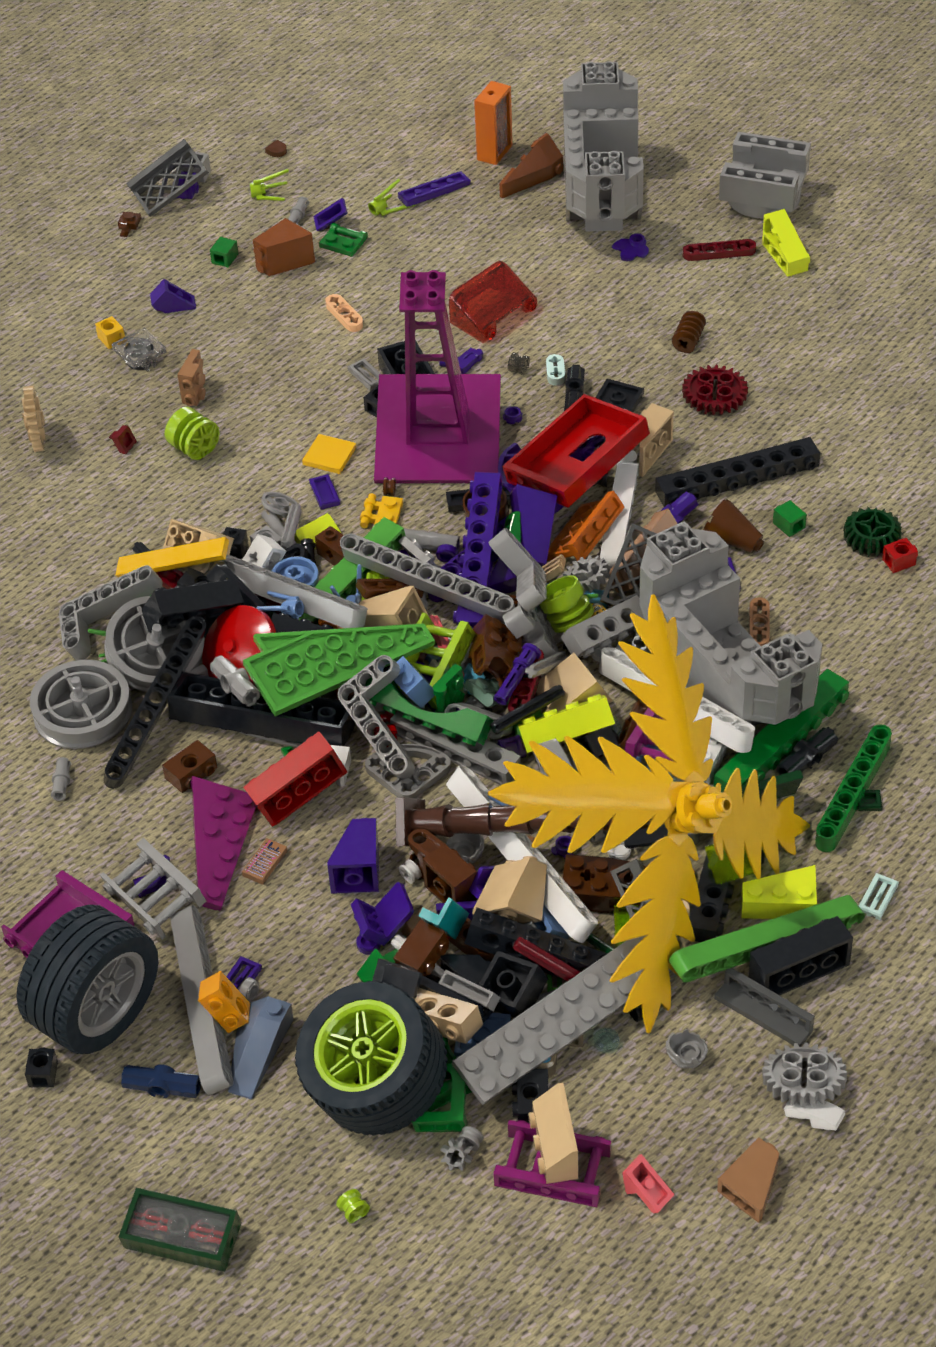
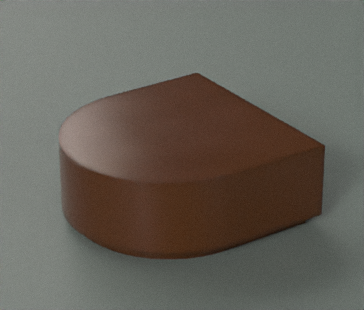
[265,140,287,157]

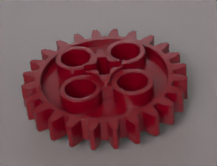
[682,365,748,415]

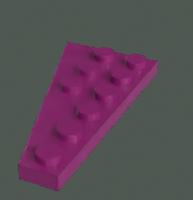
[191,776,256,911]

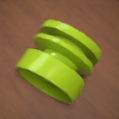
[164,407,220,460]
[539,575,594,633]

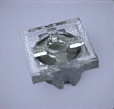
[111,327,167,371]

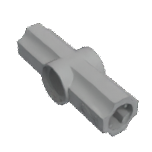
[210,655,260,706]

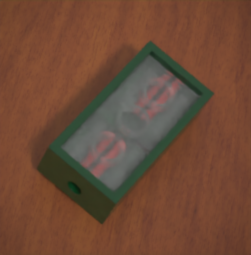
[118,1188,242,1272]

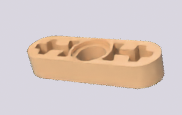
[326,294,363,332]

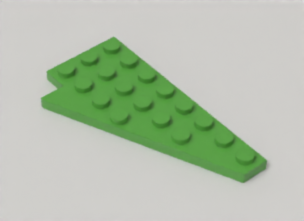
[243,623,435,716]

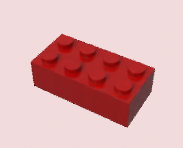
[243,732,348,827]

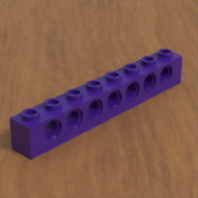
[453,472,502,628]

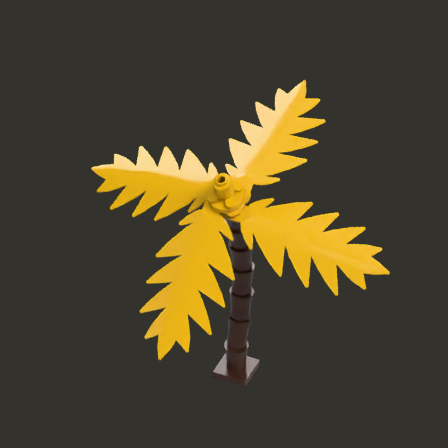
[395,594,810,1033]

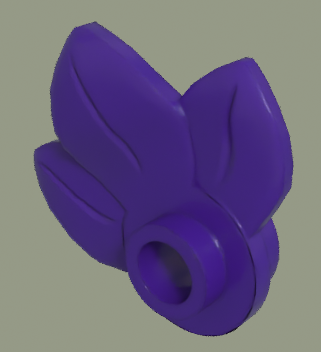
[612,233,649,261]

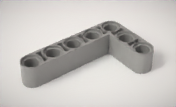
[488,528,547,613]
[59,565,163,660]
[338,655,415,779]

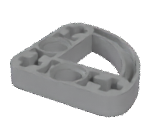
[365,744,451,799]

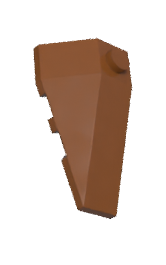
[499,133,564,198]

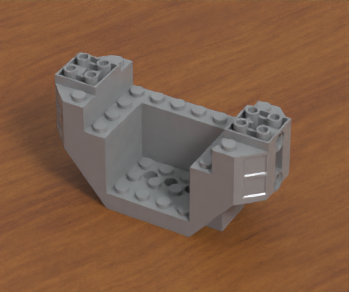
[563,61,644,232]
[639,521,823,726]

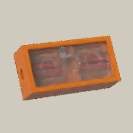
[474,81,513,165]

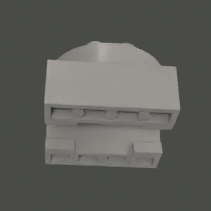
[719,132,811,219]

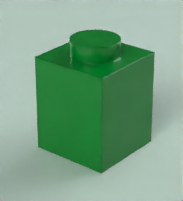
[210,237,239,268]
[773,500,807,537]

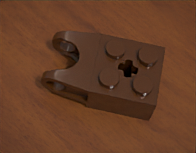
[469,614,522,687]
[408,829,477,903]
[563,854,646,913]

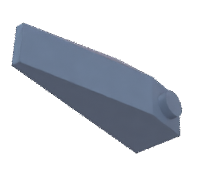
[228,996,294,1100]

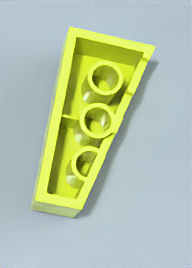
[518,694,615,753]

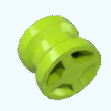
[336,1189,370,1223]

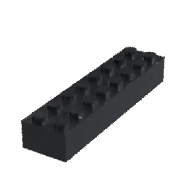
[168,672,355,746]

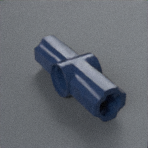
[121,1064,201,1098]

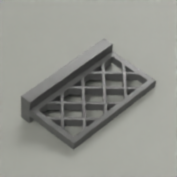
[126,139,209,217]
[600,523,657,607]

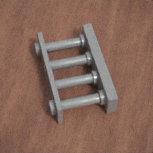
[100,838,207,940]

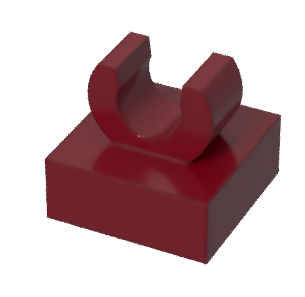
[109,425,137,454]

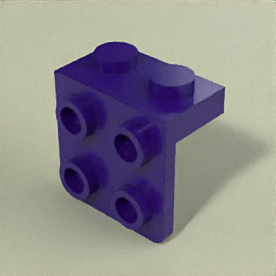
[351,882,414,946]

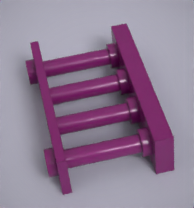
[493,1120,611,1208]

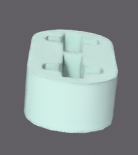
[546,354,565,386]

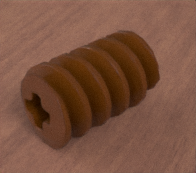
[672,311,706,354]

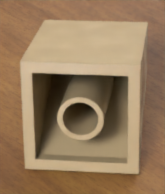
[359,586,430,627]
[535,653,613,711]
[472,856,547,924]

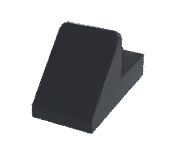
[372,958,423,998]

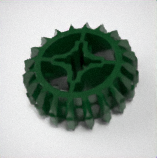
[843,507,902,557]

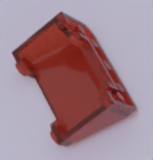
[449,260,537,343]

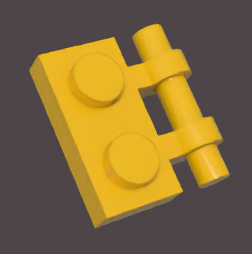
[360,493,403,528]

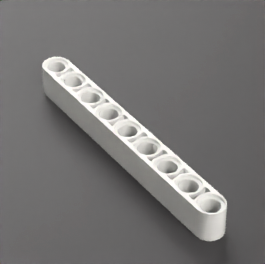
[598,647,755,753]

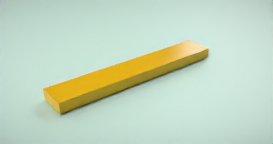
[115,537,229,578]

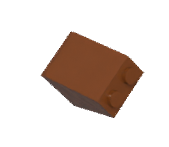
[253,218,315,276]

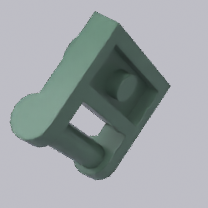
[463,678,521,707]

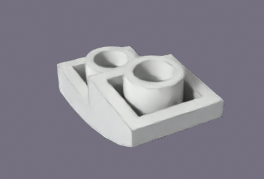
[784,1100,845,1130]

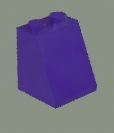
[327,818,379,894]

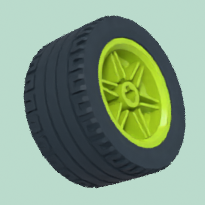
[295,981,448,1136]

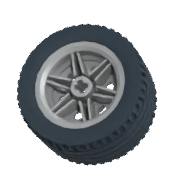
[16,904,159,1054]

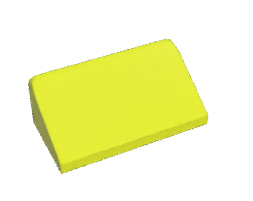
[294,513,341,549]

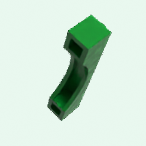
[366,678,494,746]

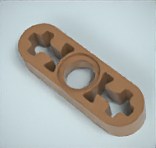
[749,597,770,646]

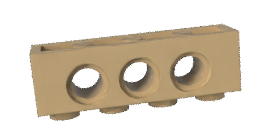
[412,988,483,1044]

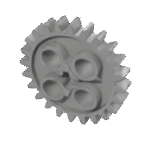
[762,1043,847,1107]

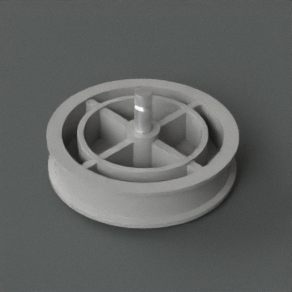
[104,596,204,692]
[30,660,132,749]

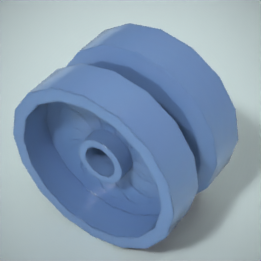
[272,557,319,587]

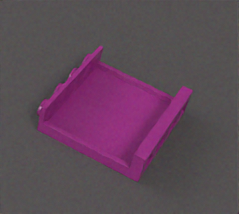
[1,870,135,958]

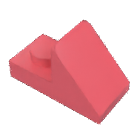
[622,1154,675,1213]

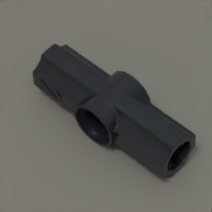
[564,365,585,411]
[776,727,838,775]

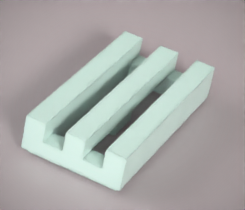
[859,873,899,920]

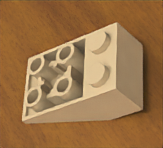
[163,519,234,574]

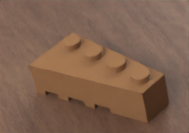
[608,508,678,593]

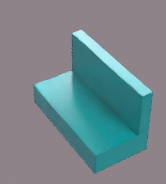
[418,897,469,940]

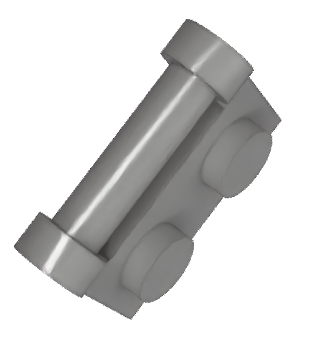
[398,536,442,568]

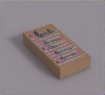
[242,838,288,885]

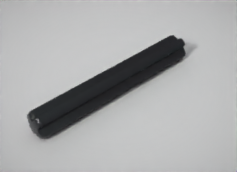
[490,685,565,734]

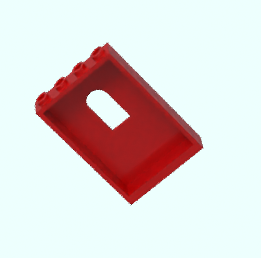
[502,394,650,508]

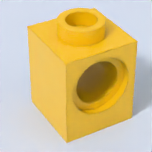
[95,316,126,349]

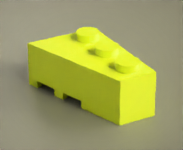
[762,209,810,277]
[741,865,817,919]

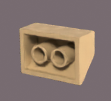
[528,1083,578,1184]

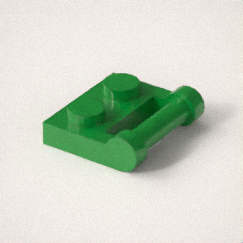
[319,223,368,257]
[433,664,465,713]

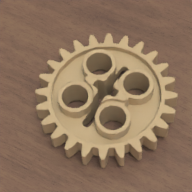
[22,385,46,452]

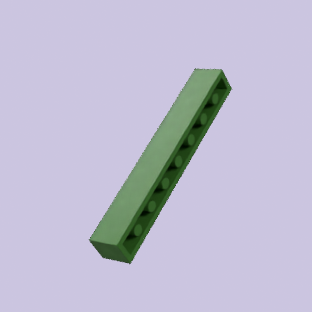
[299,517,406,625]

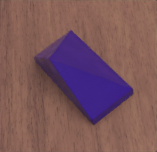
[313,198,348,231]

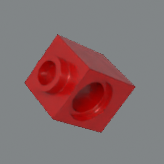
[882,538,918,573]

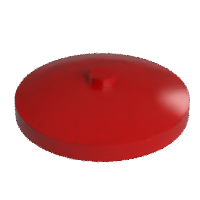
[202,605,276,685]

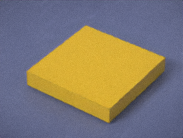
[302,434,357,474]

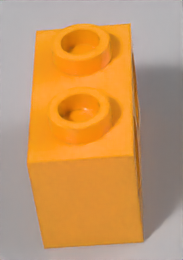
[198,971,250,1033]

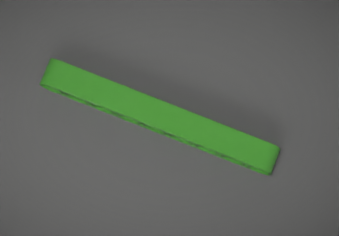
[669,895,865,982]

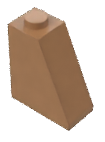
[717,1137,779,1223]

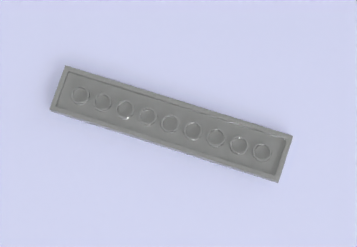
[452,935,672,1105]

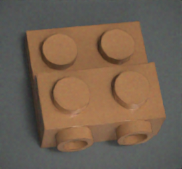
[177,349,206,406]

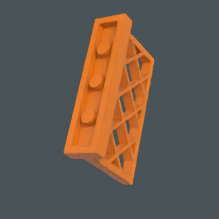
[547,491,625,561]

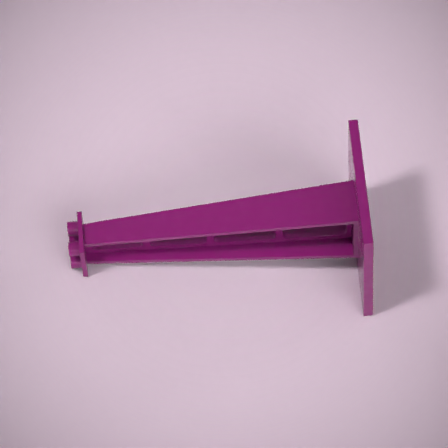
[374,270,501,483]

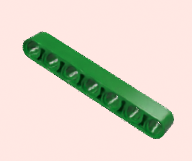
[815,724,892,852]

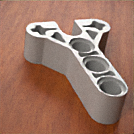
[503,602,559,658]

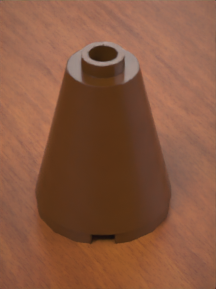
[703,499,764,553]

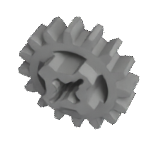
[563,555,610,593]

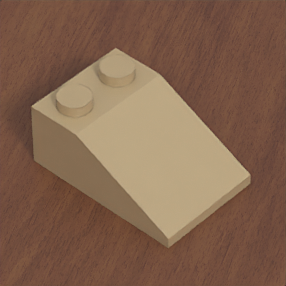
[639,403,674,477]

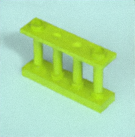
[396,612,476,709]

